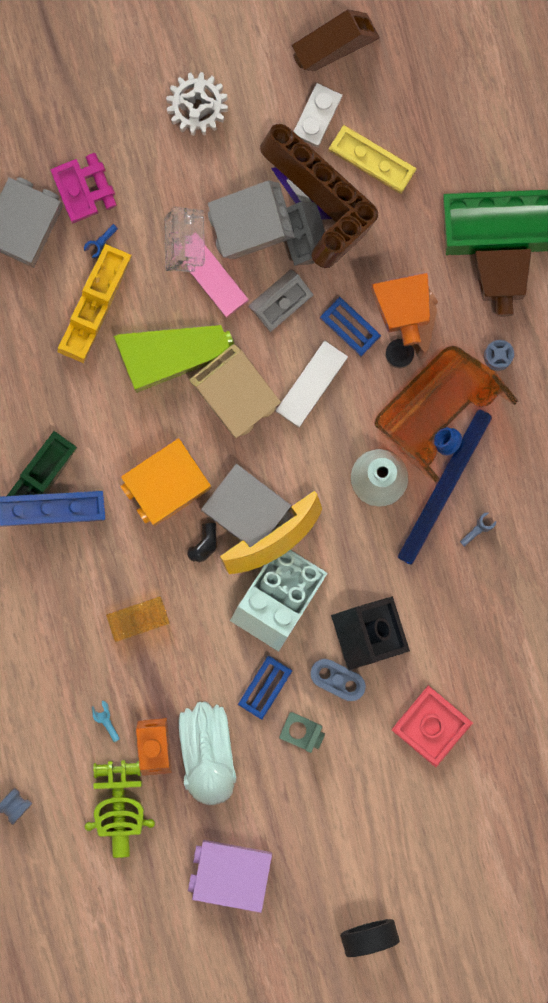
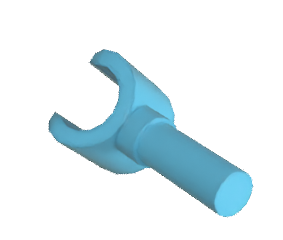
[92,701,120,742]

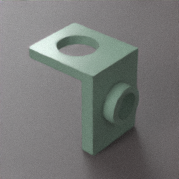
[279,712,325,753]

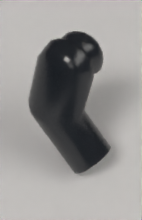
[187,523,217,563]

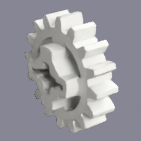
[166,72,228,136]

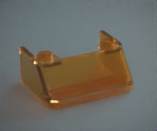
[375,346,518,483]

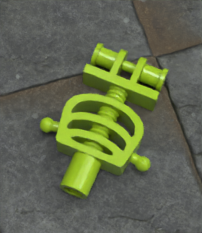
[84,760,155,858]

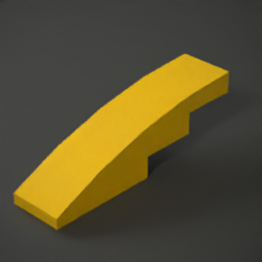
[57,244,132,364]

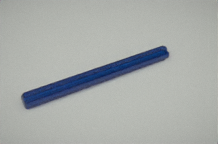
[398,410,492,565]

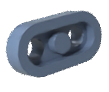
[310,659,366,701]

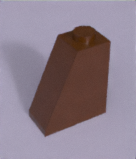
[292,9,380,71]

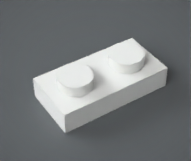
[294,83,342,148]

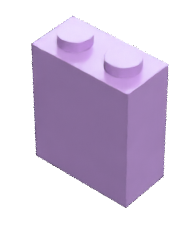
[188,840,272,913]

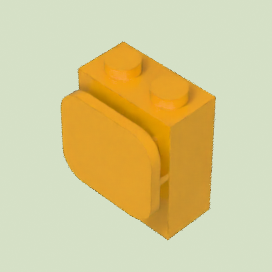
[120,438,212,527]

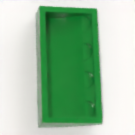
[443,190,548,256]

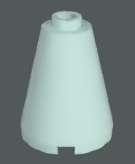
[351,449,408,506]

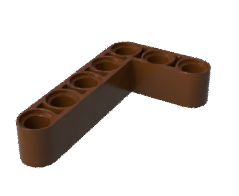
[260,124,378,268]

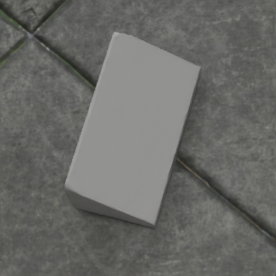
[249,270,313,332]

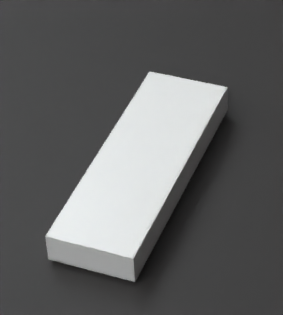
[276,340,348,428]

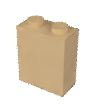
[189,344,281,438]

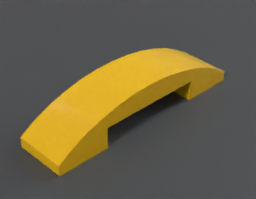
[220,491,322,574]

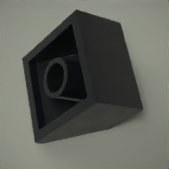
[331,596,410,671]

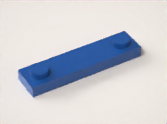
[0,491,105,527]

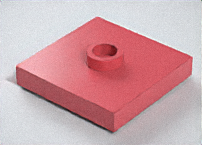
[391,685,473,767]

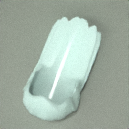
[178,701,236,805]

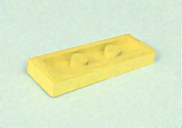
[329,125,417,194]

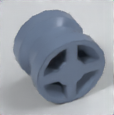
[484,340,514,371]
[0,788,32,825]

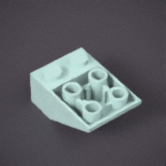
[230,550,328,652]

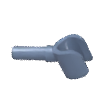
[460,513,497,547]

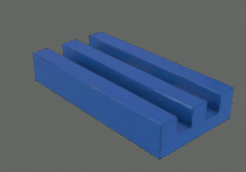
[320,297,381,357]
[238,656,292,720]

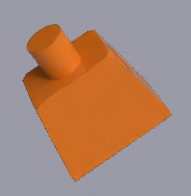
[371,273,430,346]
[136,718,172,776]

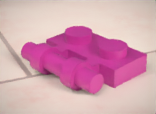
[50,153,117,224]

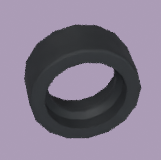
[340,919,400,957]

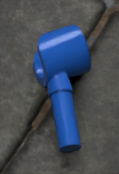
[84,224,118,258]

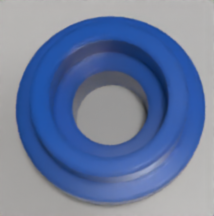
[434,427,462,456]

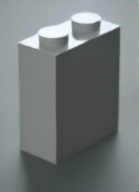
[0,177,63,268]
[208,180,295,259]
[201,464,292,547]

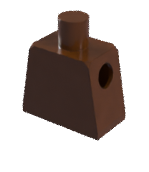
[474,249,531,317]

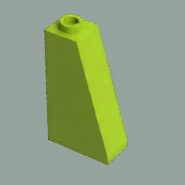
[114,325,234,393]

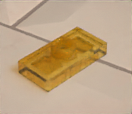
[106,596,170,642]

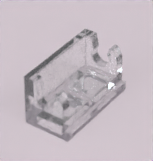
[164,207,205,272]

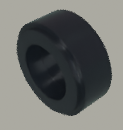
[385,339,414,369]

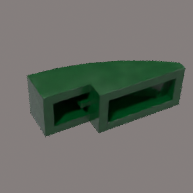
[7,431,77,496]

